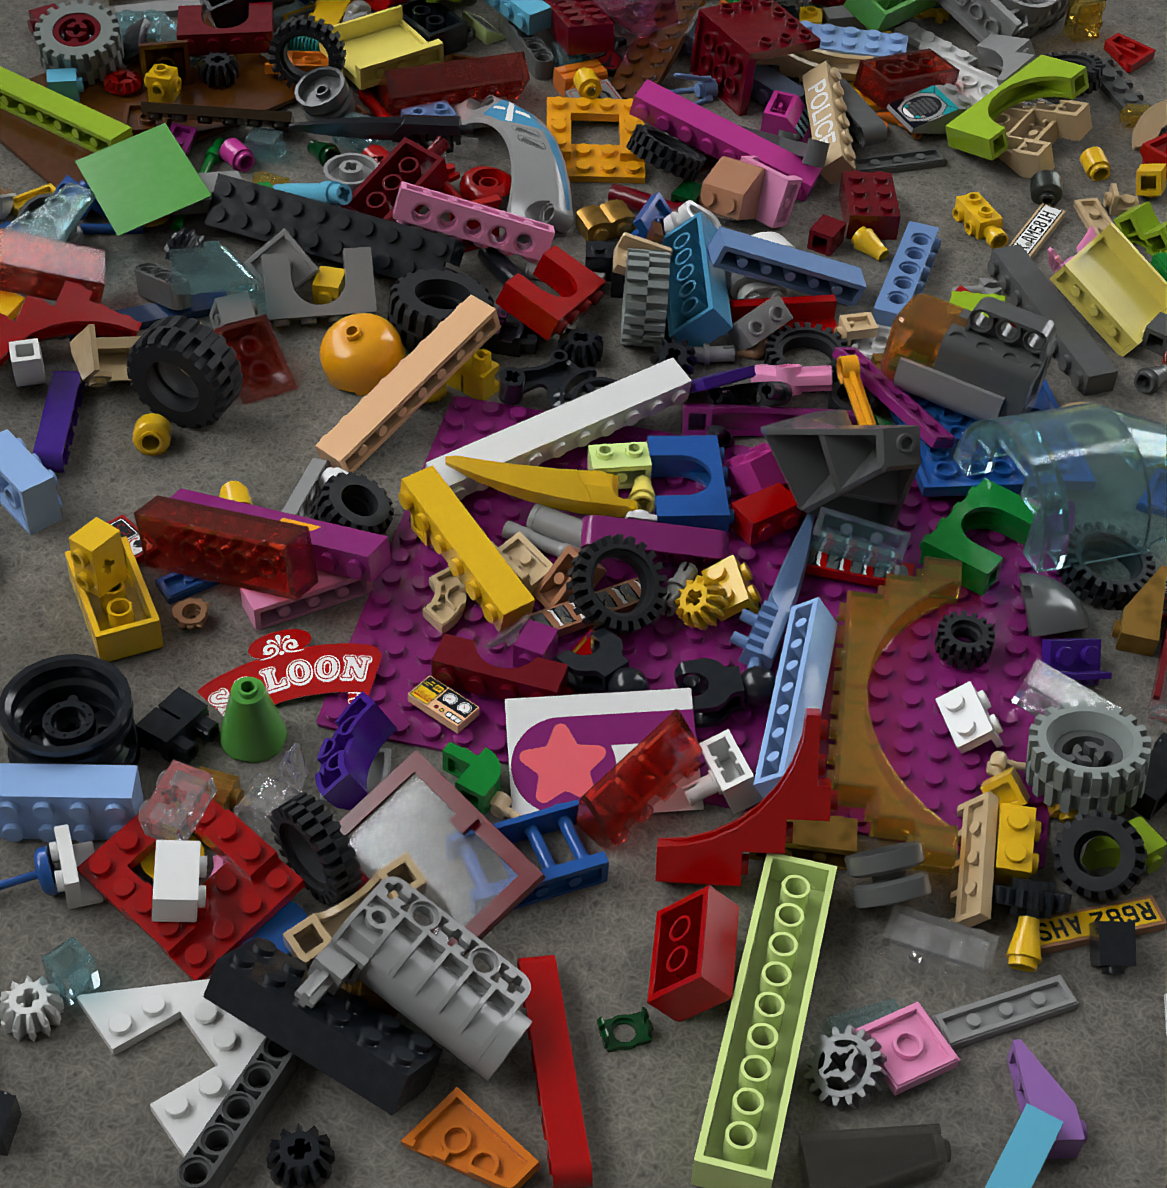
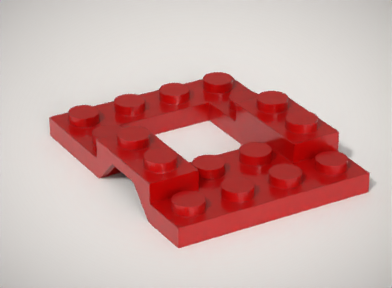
[77,773,305,981]

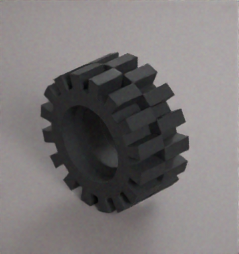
[934,611,995,670]

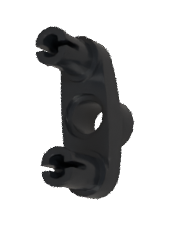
[707,381,793,407]

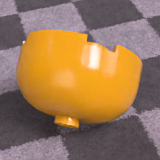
[319,313,406,396]

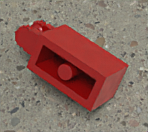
[729,482,808,546]

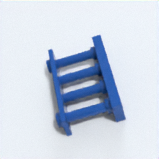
[447,799,609,917]

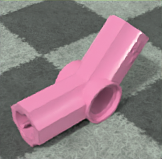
[751,364,832,396]

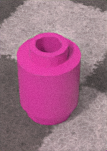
[220,138,255,172]

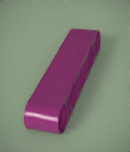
[580,515,729,568]

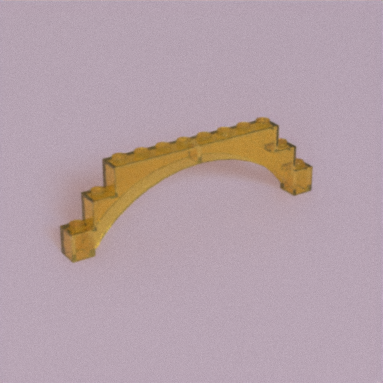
[826,556,962,875]

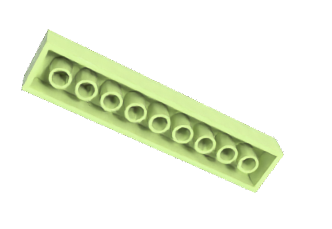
[690,853,837,1188]

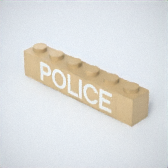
[802,61,856,184]

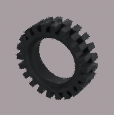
[268,15,346,88]
[1037,51,1103,98]
[627,124,706,181]
[764,322,851,393]
[1055,522,1156,610]
[566,534,668,636]
[270,792,362,905]

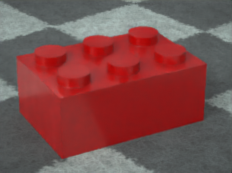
[647,885,739,1022]

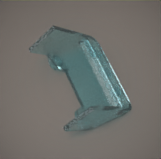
[169,241,259,295]

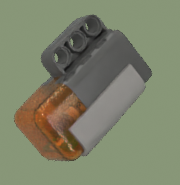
[881,293,1057,430]

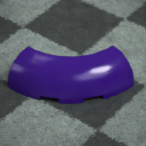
[315,691,398,810]

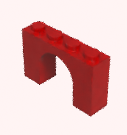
[495,245,606,341]

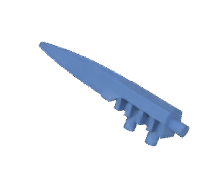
[729,514,815,669]

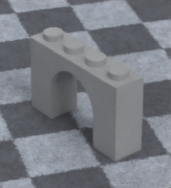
[261,247,377,327]

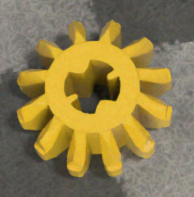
[674,575,730,631]

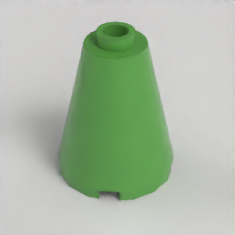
[220,677,287,763]

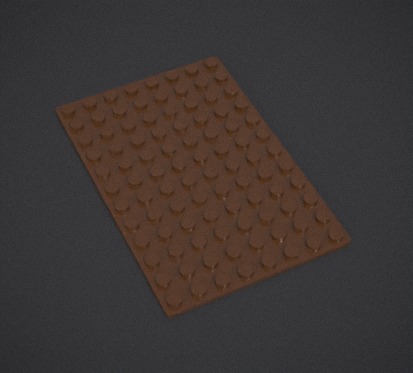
[0,14,297,188]

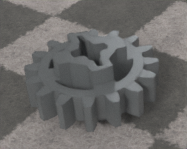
[804,1025,887,1111]

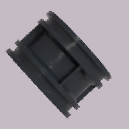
[0,654,141,765]

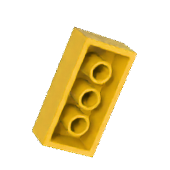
[65,536,164,662]

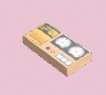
[408,675,479,734]

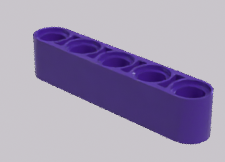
[33,371,86,473]

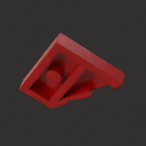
[1104,33,1156,74]

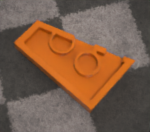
[401,1087,540,1188]

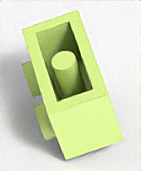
[587,442,652,489]

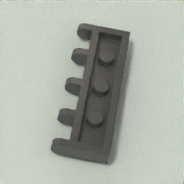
[1100,58,1152,116]

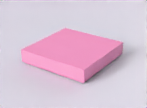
[856,1002,960,1096]

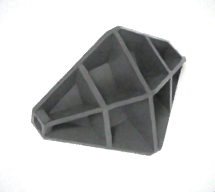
[761,409,921,539]

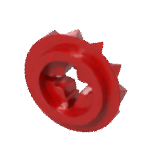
[103,69,143,95]

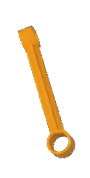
[836,355,877,425]

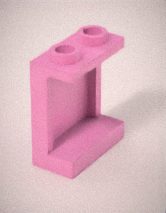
[740,155,803,228]

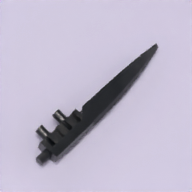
[288,114,474,153]

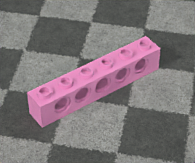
[393,181,555,263]

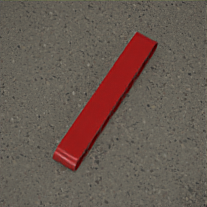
[517,954,593,1188]

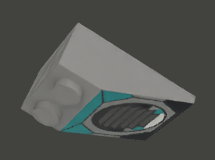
[887,83,973,134]

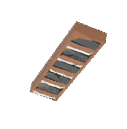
[526,577,641,637]

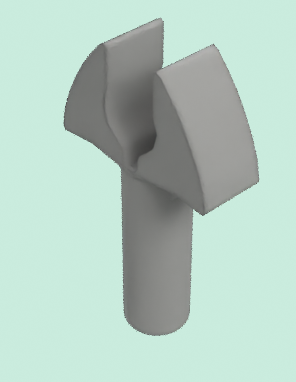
[951,277,1002,295]

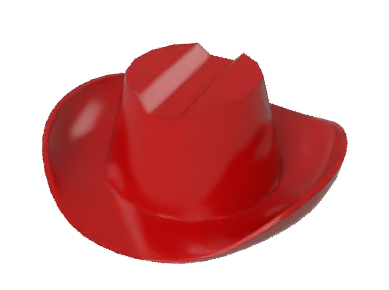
[460,166,511,201]

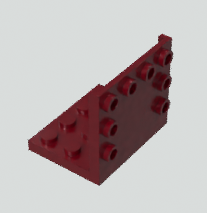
[689,0,821,117]

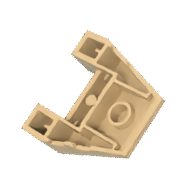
[994,100,1092,179]

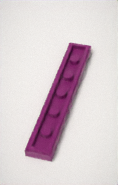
[832,347,956,448]

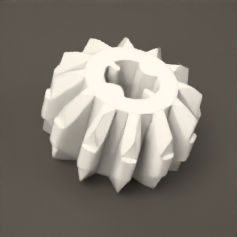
[0,975,64,1042]

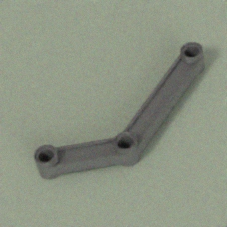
[739,125,830,168]

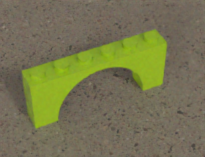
[945,55,1089,161]

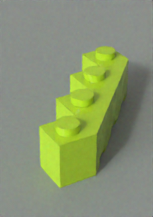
[1113,201,1167,256]

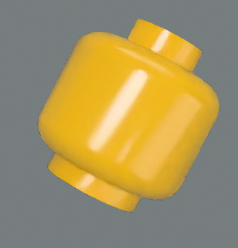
[132,413,172,456]

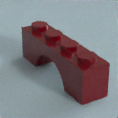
[431,633,568,702]

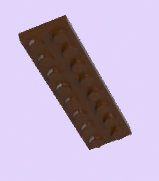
[610,0,707,99]

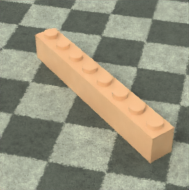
[315,295,501,472]

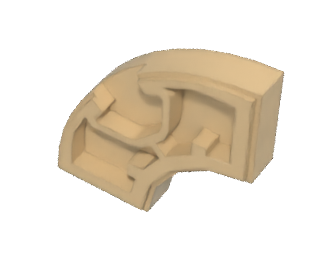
[1132,100,1167,150]
[423,567,467,634]

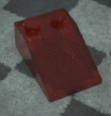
[213,314,297,404]

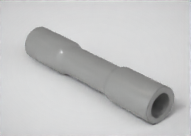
[502,521,581,557]

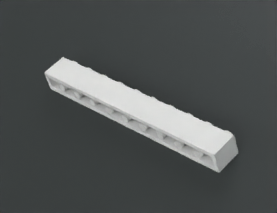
[426,358,692,500]

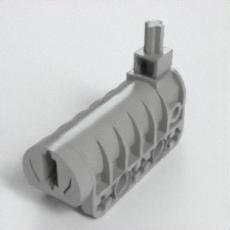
[294,876,533,1081]

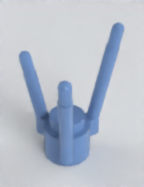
[669,73,718,105]

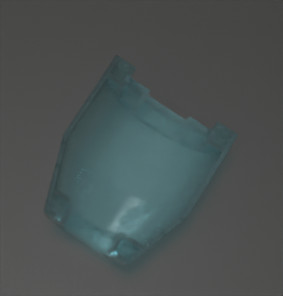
[953,403,1167,573]

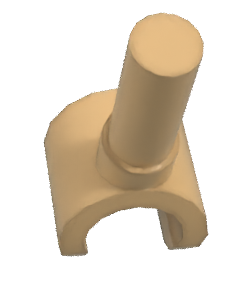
[986,751,1026,777]
[490,791,522,819]

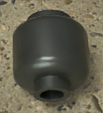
[1030,170,1063,206]

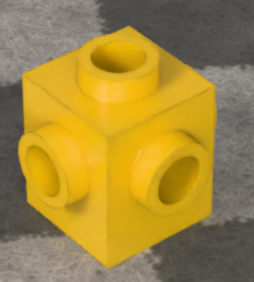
[144,64,182,103]

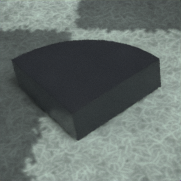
[706,425,734,449]

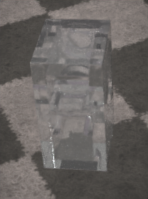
[138,759,217,841]

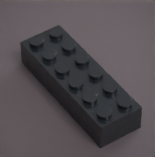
[203,937,443,1115]

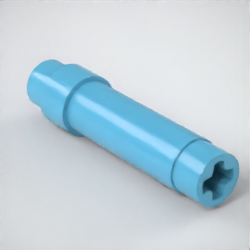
[272,181,352,207]

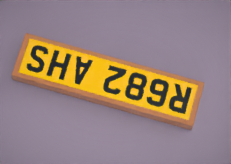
[1037,895,1167,955]

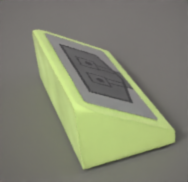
[462,11,505,45]

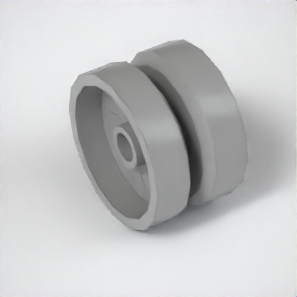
[323,153,378,193]

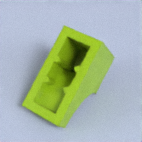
[1081,816,1167,874]

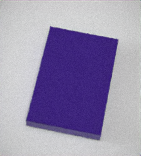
[689,365,756,393]

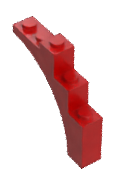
[0,280,142,368]
[655,708,838,886]

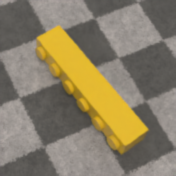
[398,465,535,632]

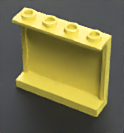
[319,5,444,90]
[1049,222,1167,357]

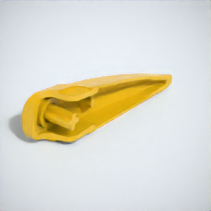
[445,456,639,518]

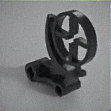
[498,349,617,409]

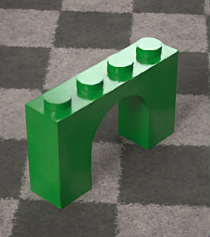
[919,478,1048,596]

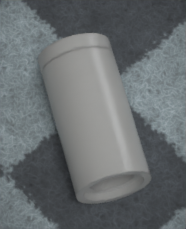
[526,503,582,548]

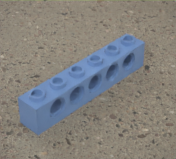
[872,221,941,330]

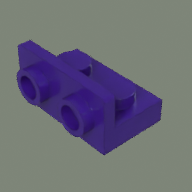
[1041,638,1112,686]

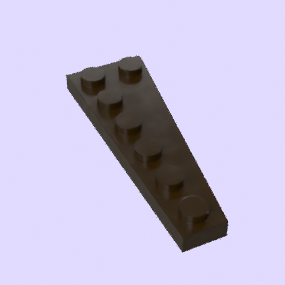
[141,102,294,133]

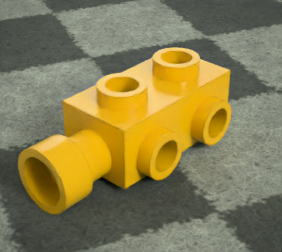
[952,192,1009,249]

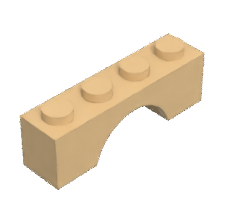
[283,852,427,968]

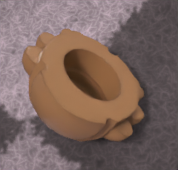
[172,597,210,630]

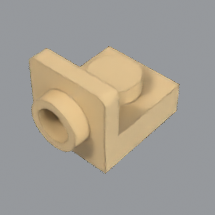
[1103,183,1140,216]
[834,312,879,347]

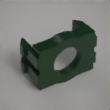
[597,1007,654,1053]

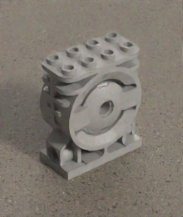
[936,0,1075,42]

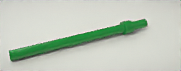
[170,138,225,231]

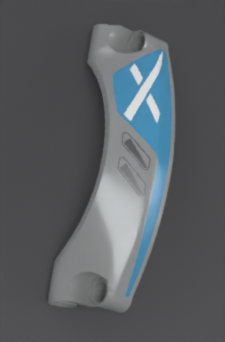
[453,95,574,244]

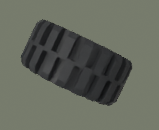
[387,269,494,353]
[127,316,243,429]

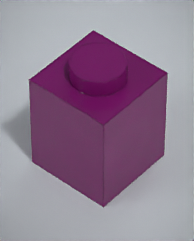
[513,619,559,668]

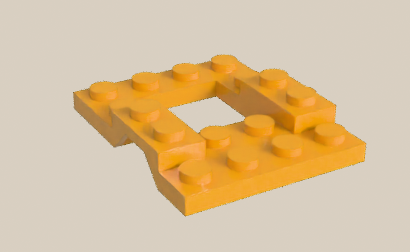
[546,96,645,184]

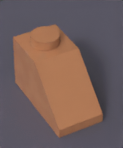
[531,544,607,608]

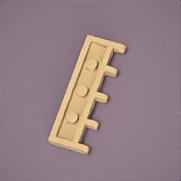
[948,791,999,931]

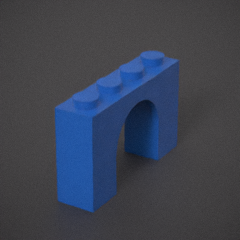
[647,435,734,533]

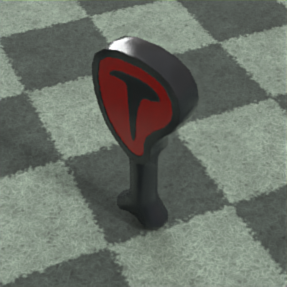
[594,35,627,77]

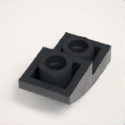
[122,17,151,66]

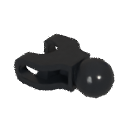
[553,628,650,693]
[674,658,776,728]

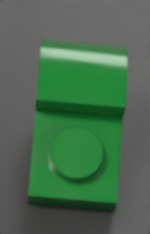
[442,742,501,816]

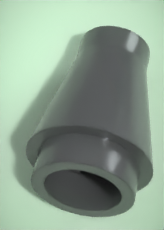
[1134,364,1167,394]

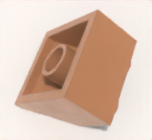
[698,156,766,220]

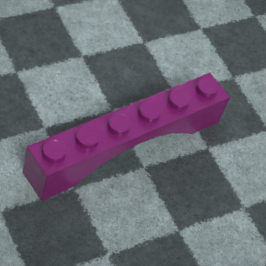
[681,402,856,436]

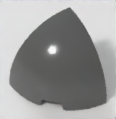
[1018,573,1090,637]

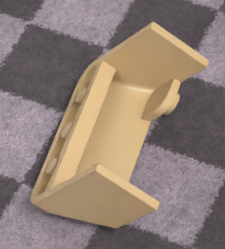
[70,322,202,387]

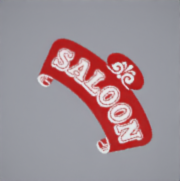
[197,629,382,716]

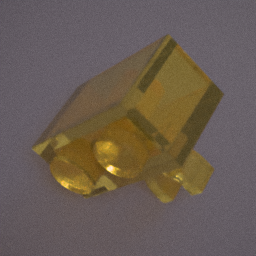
[1063,0,1106,43]

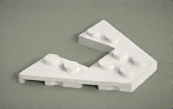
[77,979,266,1158]

